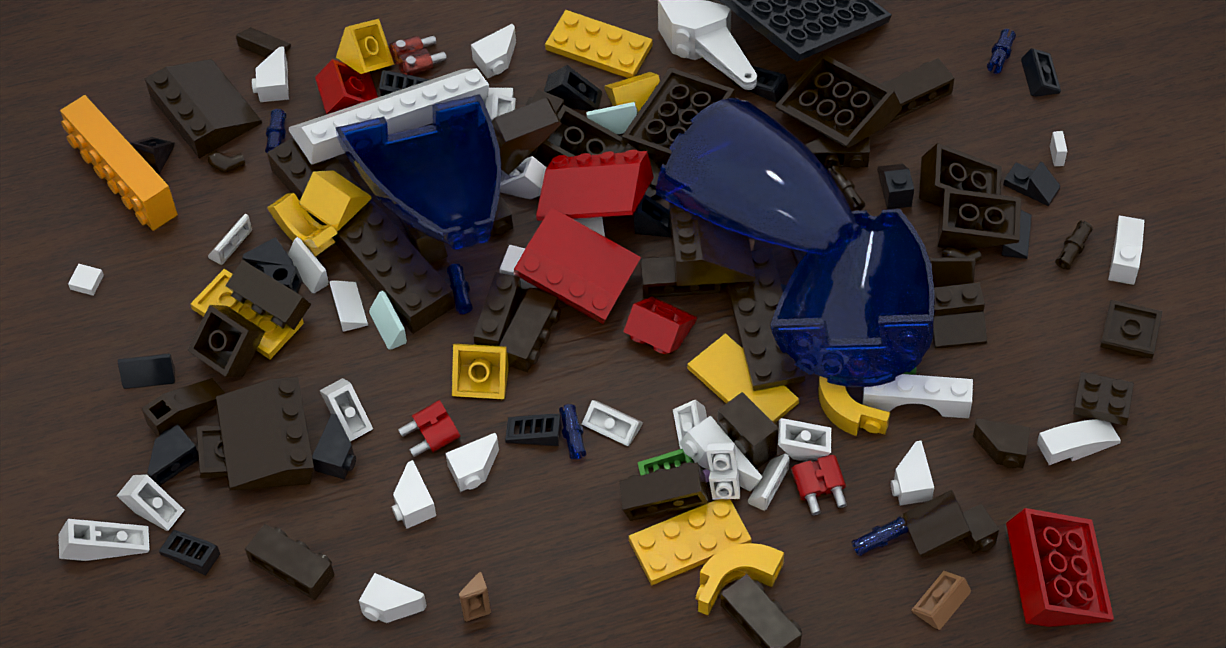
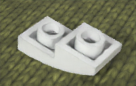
[706,443,740,500]

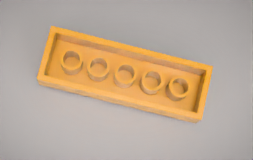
[60,95,178,231]

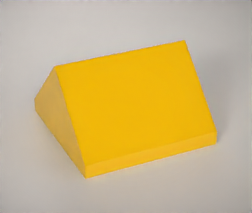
[336,19,394,74]
[605,72,660,112]
[299,170,372,231]
[452,344,509,399]

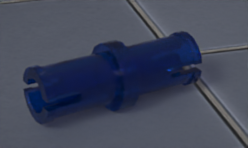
[987,29,1016,74]
[265,109,287,153]
[447,264,473,314]
[559,404,587,459]
[851,517,908,557]

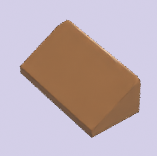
[912,571,971,630]
[459,572,491,621]

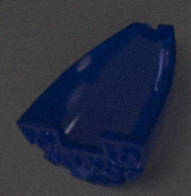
[335,94,502,250]
[656,98,862,256]
[770,209,935,387]

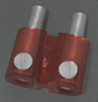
[389,36,446,75]

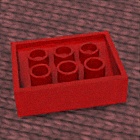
[536,150,654,221]
[513,207,641,325]
[1006,508,1114,627]

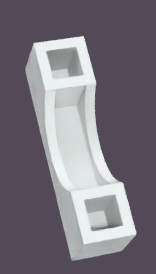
[862,371,973,418]

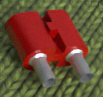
[398,400,461,457]
[791,455,847,515]

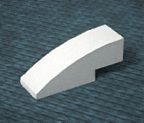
[1037,419,1121,465]

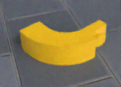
[267,193,337,257]
[818,356,890,436]
[695,543,784,615]

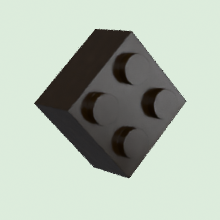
[187,305,265,377]
[717,392,779,470]

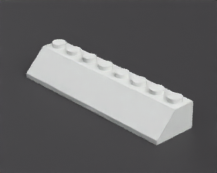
[289,68,489,165]

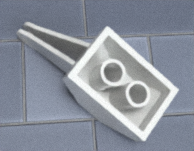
[658,0,757,90]

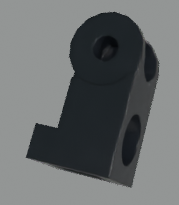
[254,263,302,293]

